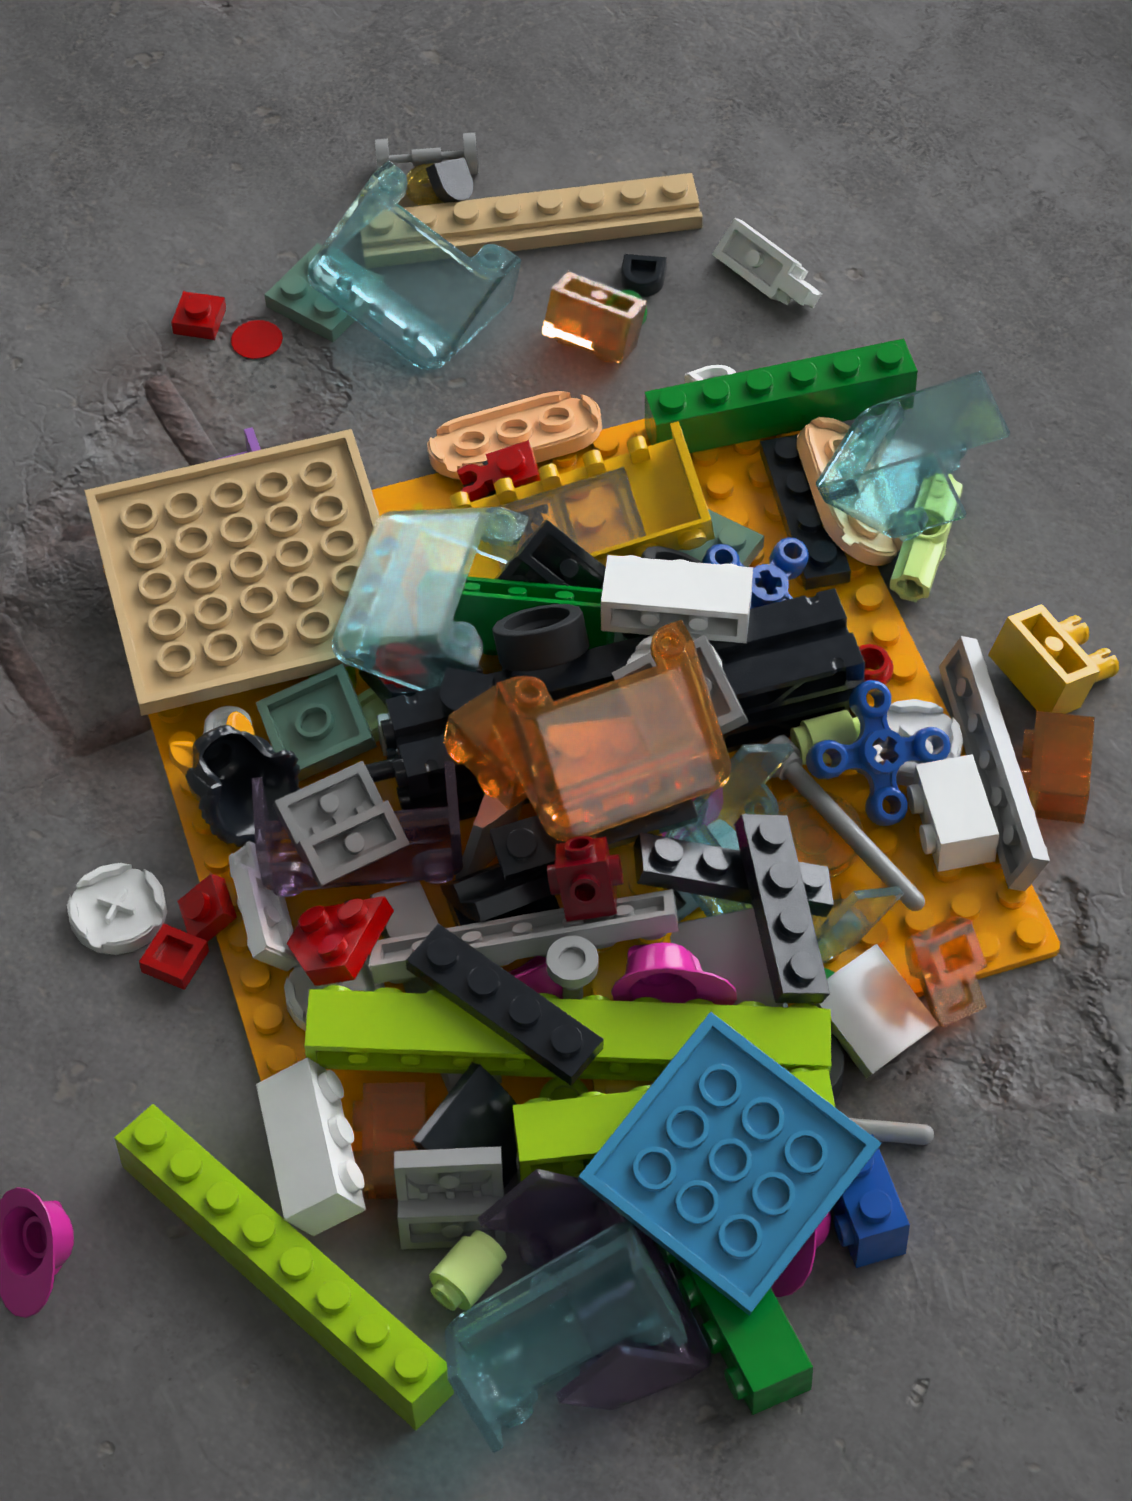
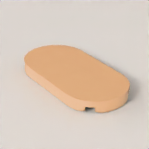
[427,391,602,480]
[796,417,904,566]

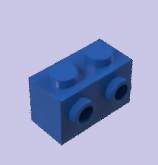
[832,1134,910,1268]

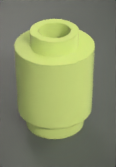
[790,710,860,765]
[429,1230,507,1311]

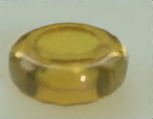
[404,163,444,206]

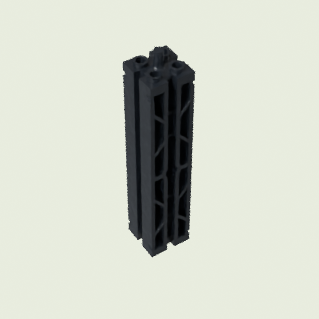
[365,588,865,831]

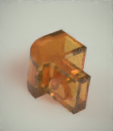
[905,916,987,1028]

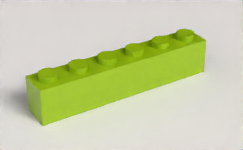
[513,1067,836,1186]

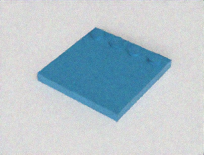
[578,1012,881,1315]

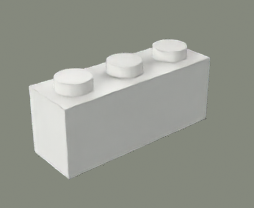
[601,555,753,643]
[256,1057,366,1236]

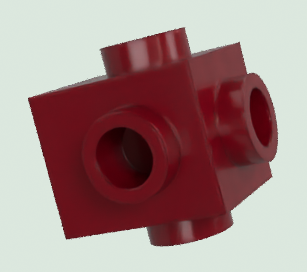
[547,836,624,922]

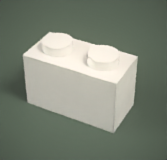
[907,754,999,872]

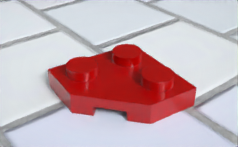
[286,896,394,986]

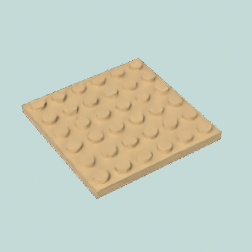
[84,429,420,716]

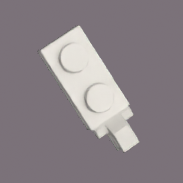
[712,218,822,308]
[229,841,297,971]

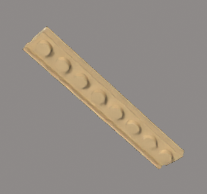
[359,173,702,269]

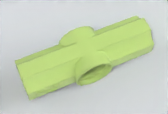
[890,471,963,602]

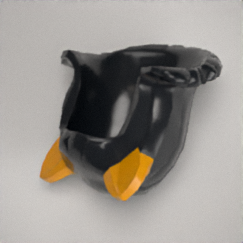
[169,711,300,847]

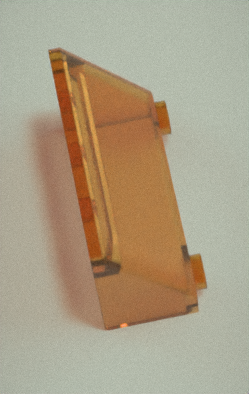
[492,619,731,842]

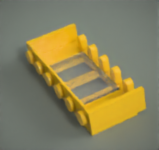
[412,421,715,579]

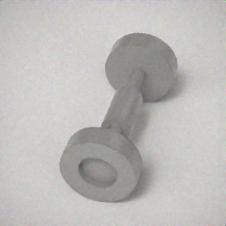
[375,132,478,182]
[546,936,599,999]

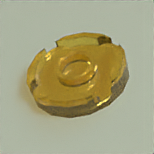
[768,791,863,878]

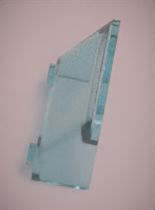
[307,160,522,370]
[331,507,529,691]

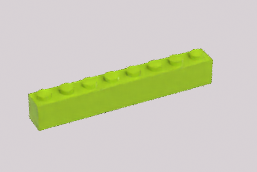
[114,1104,454,1430]

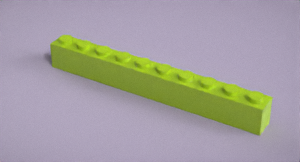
[304,985,831,1081]

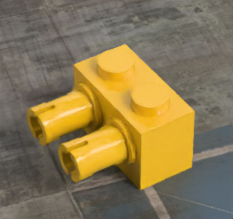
[988,604,1119,721]

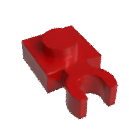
[457,440,541,502]

